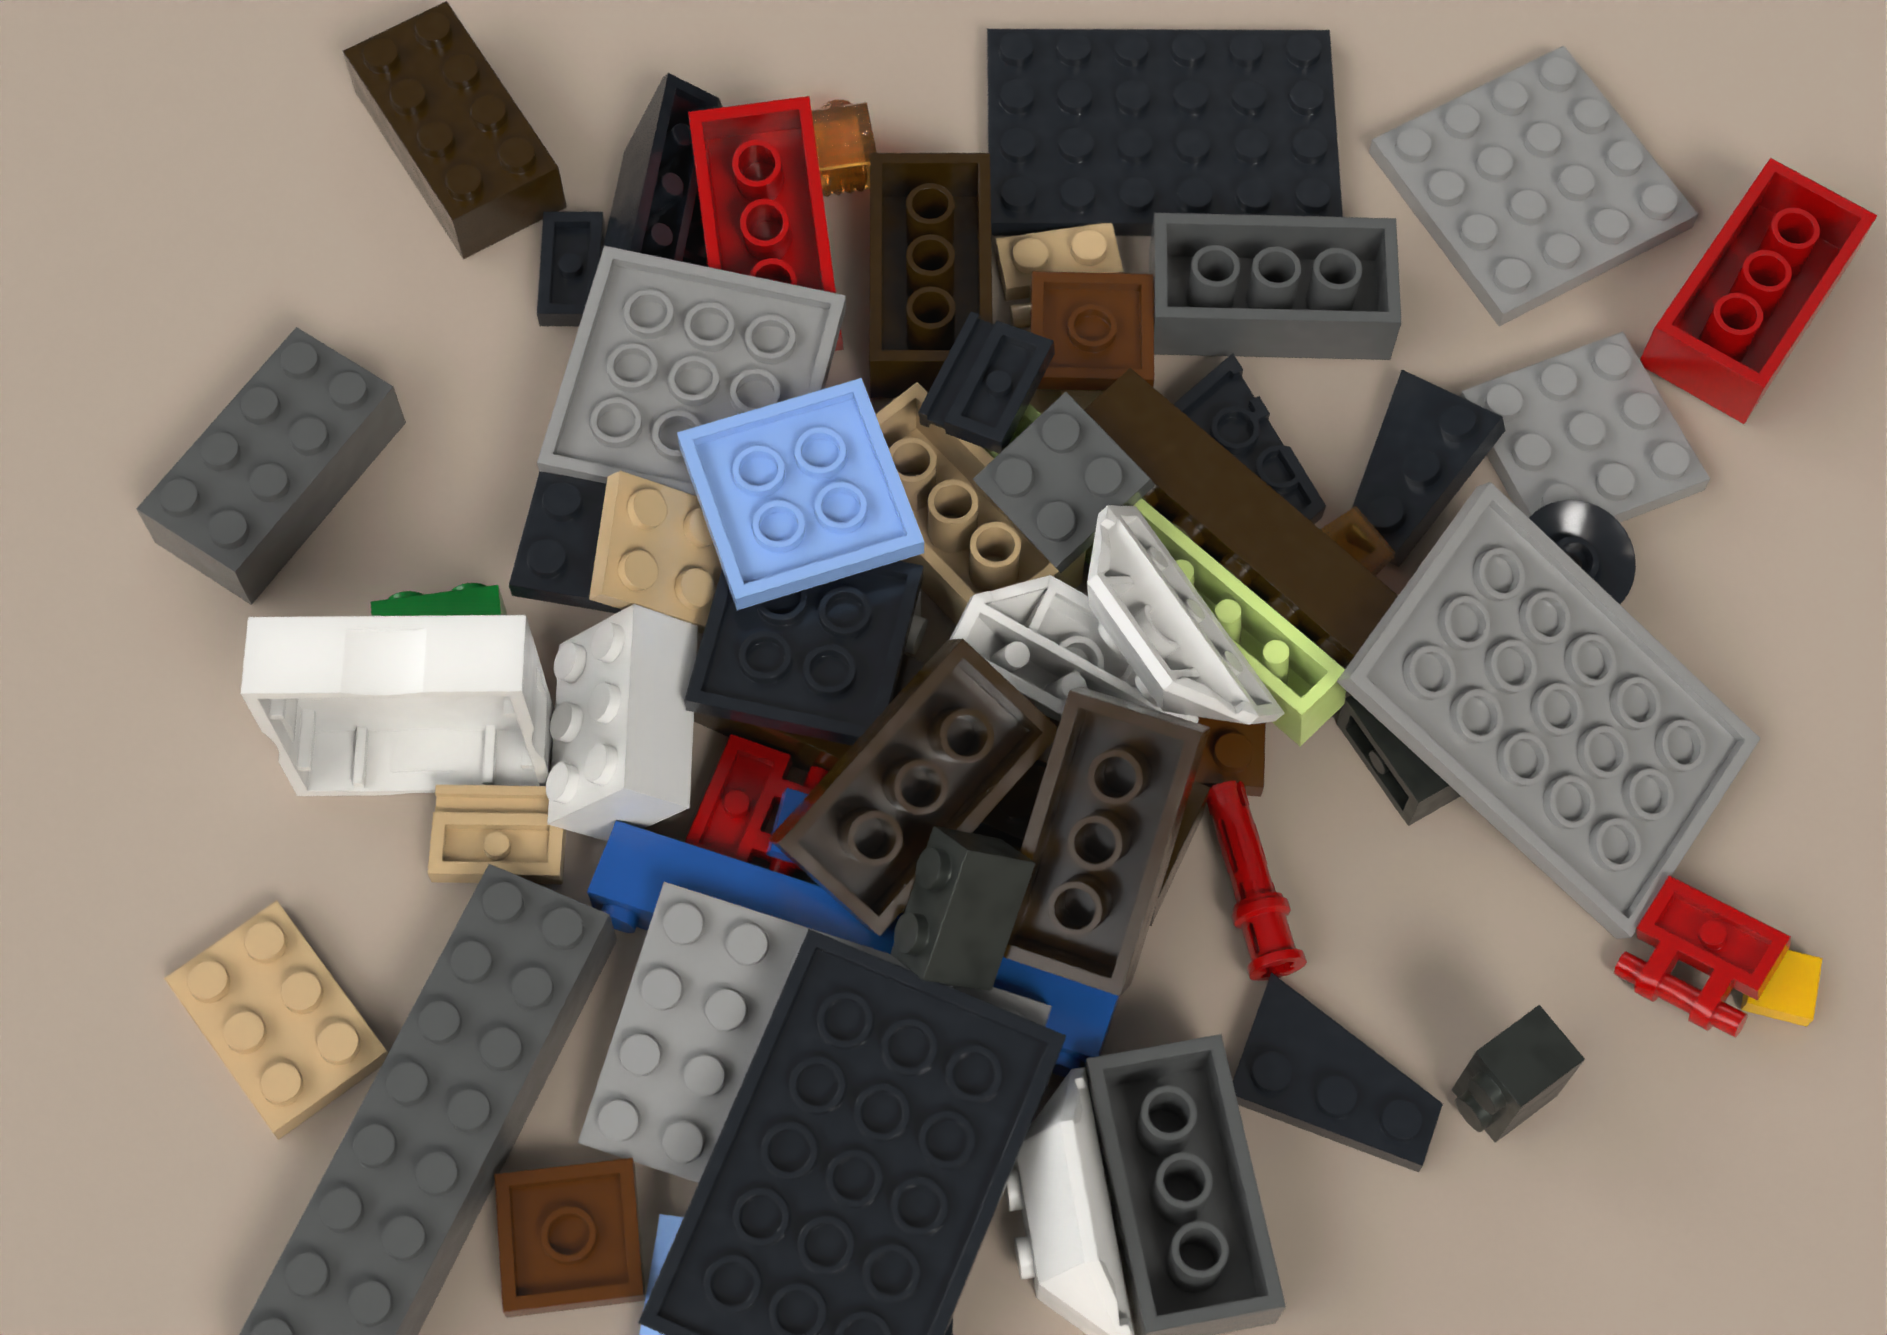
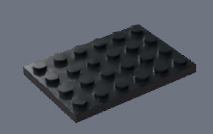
[987,29,1343,236]
[638,929,1066,1335]

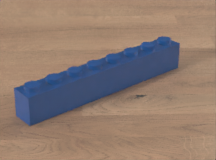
[587,820,1119,1077]

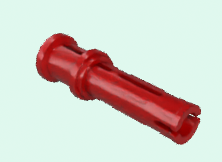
[1207,780,1307,981]

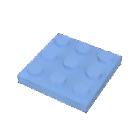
[677,378,924,610]

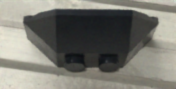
[602,73,722,267]

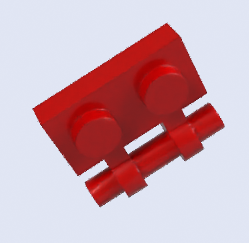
[685,734,829,877]
[1614,875,1791,1038]

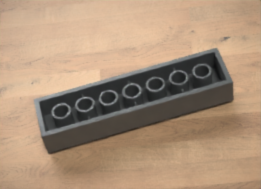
[239,864,617,1335]

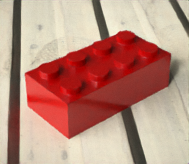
[688,96,844,351]
[1640,158,1878,424]

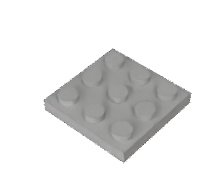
[1460,331,1710,522]

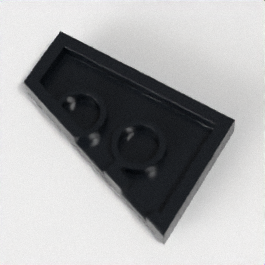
[1174,353,1326,524]
[1344,370,1506,567]

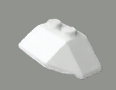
[1087,505,1285,725]
[950,575,1199,723]
[1005,1067,1134,1335]

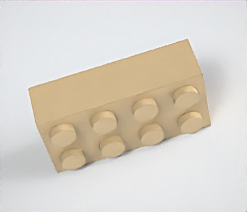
[876,382,1086,625]

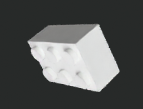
[546,604,698,841]

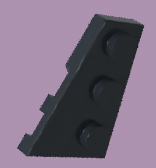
[1233,972,1443,1173]

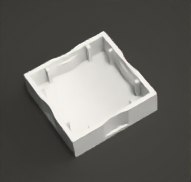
[241,615,555,796]

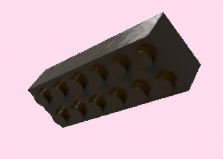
[1084,368,1398,698]

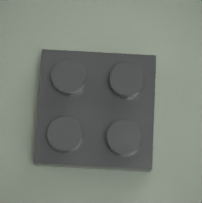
[973,392,1155,573]

